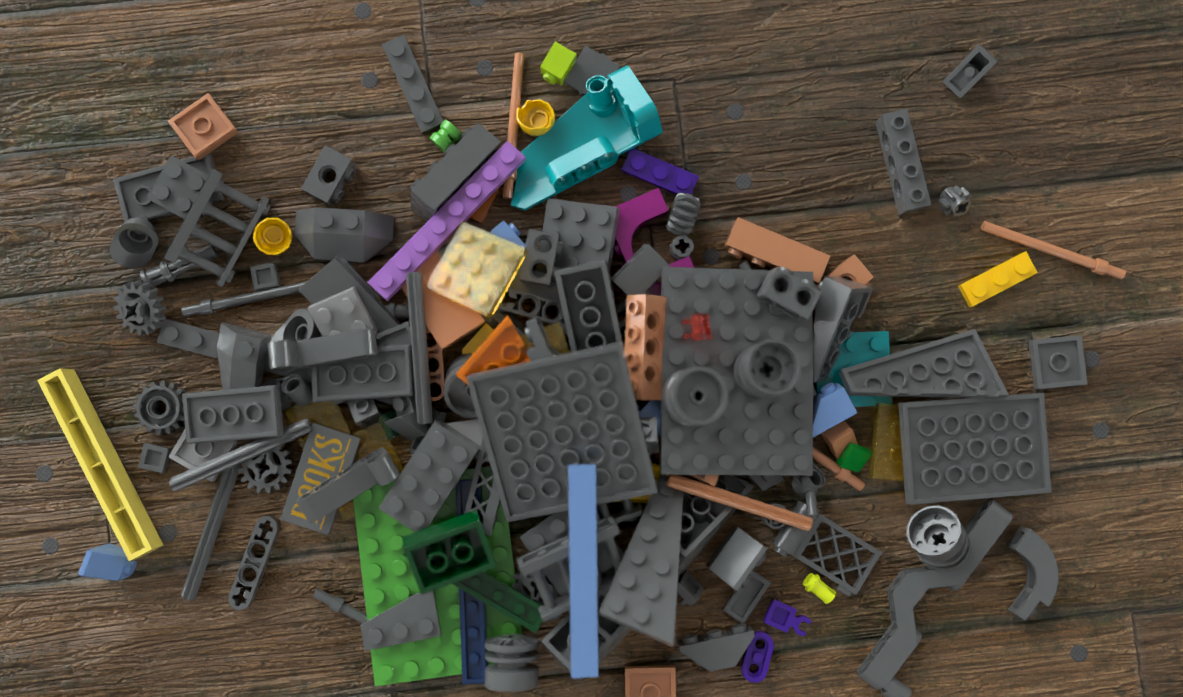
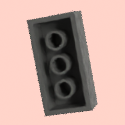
[554,259,625,352]
[379,419,481,532]

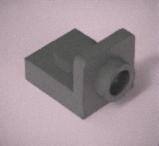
[348,399,387,430]

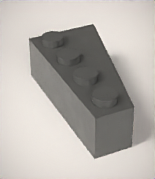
[410,123,501,222]

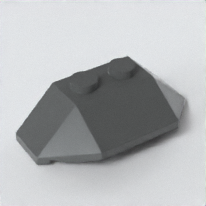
[294,207,395,263]

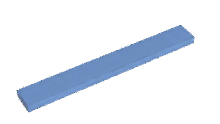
[568,464,598,678]

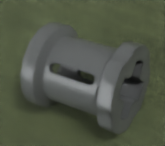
[670,235,694,260]

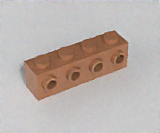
[724,217,830,285]

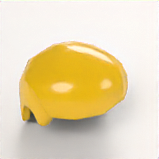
[516,99,555,136]
[253,218,292,255]

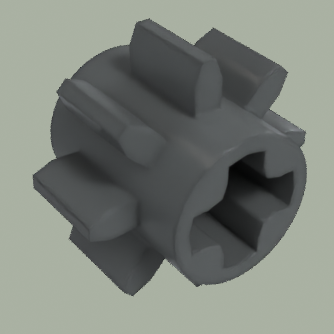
[939,185,971,217]

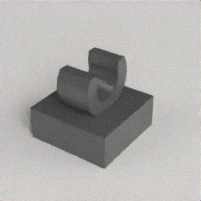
[677,571,704,606]

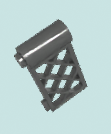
[772,500,882,596]

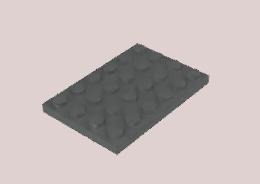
[898,393,1052,505]

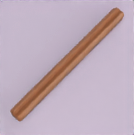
[666,474,813,531]

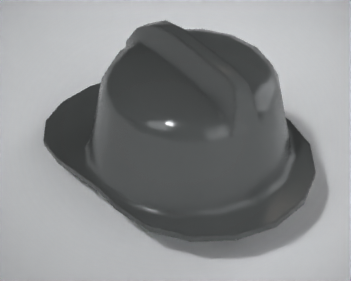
[109,215,159,268]
[271,309,320,342]

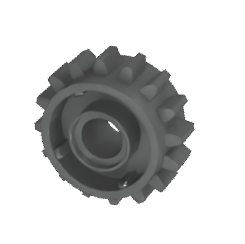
[133,380,186,435]

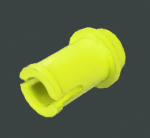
[803,573,836,604]

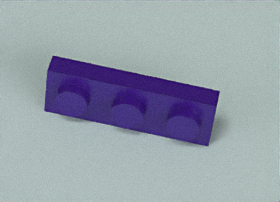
[621,148,699,195]

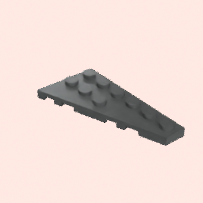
[839,329,1009,399]
[599,474,683,647]

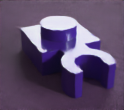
[762,598,811,636]

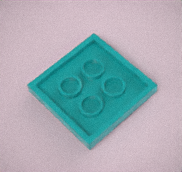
[815,331,892,407]

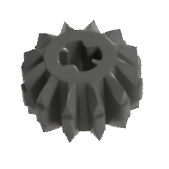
[666,192,700,236]

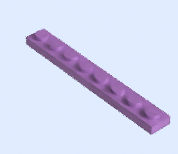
[368,141,526,302]

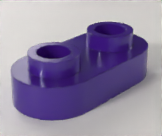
[741,631,774,683]

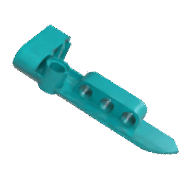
[511,65,663,211]

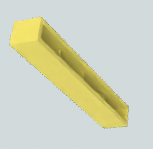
[37,368,163,561]

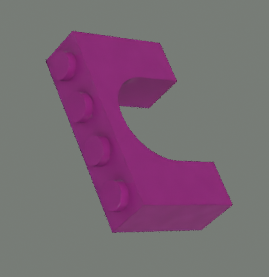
[614,188,694,296]

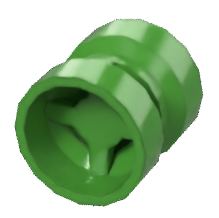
[429,119,462,153]

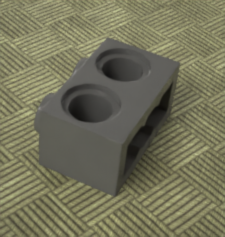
[520,229,563,287]
[756,267,822,321]

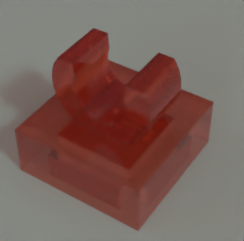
[682,313,712,341]

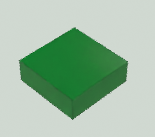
[836,443,873,473]

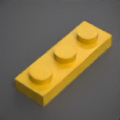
[958,251,1038,307]

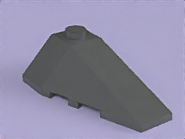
[813,277,873,382]
[217,323,271,390]

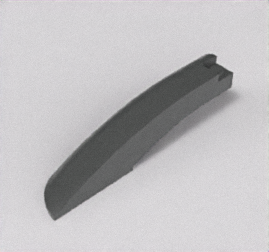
[541,475,753,682]

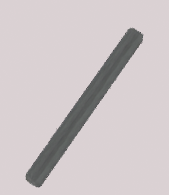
[406,272,433,424]
[169,419,312,492]
[181,464,241,600]

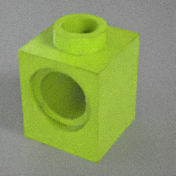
[540,42,577,86]

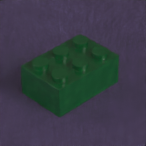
[402,509,497,595]

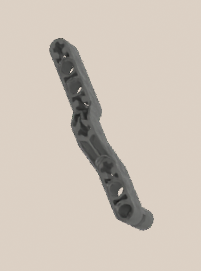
[857,498,1013,697]

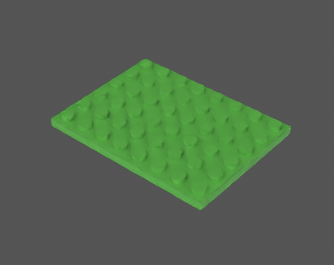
[353,466,523,686]

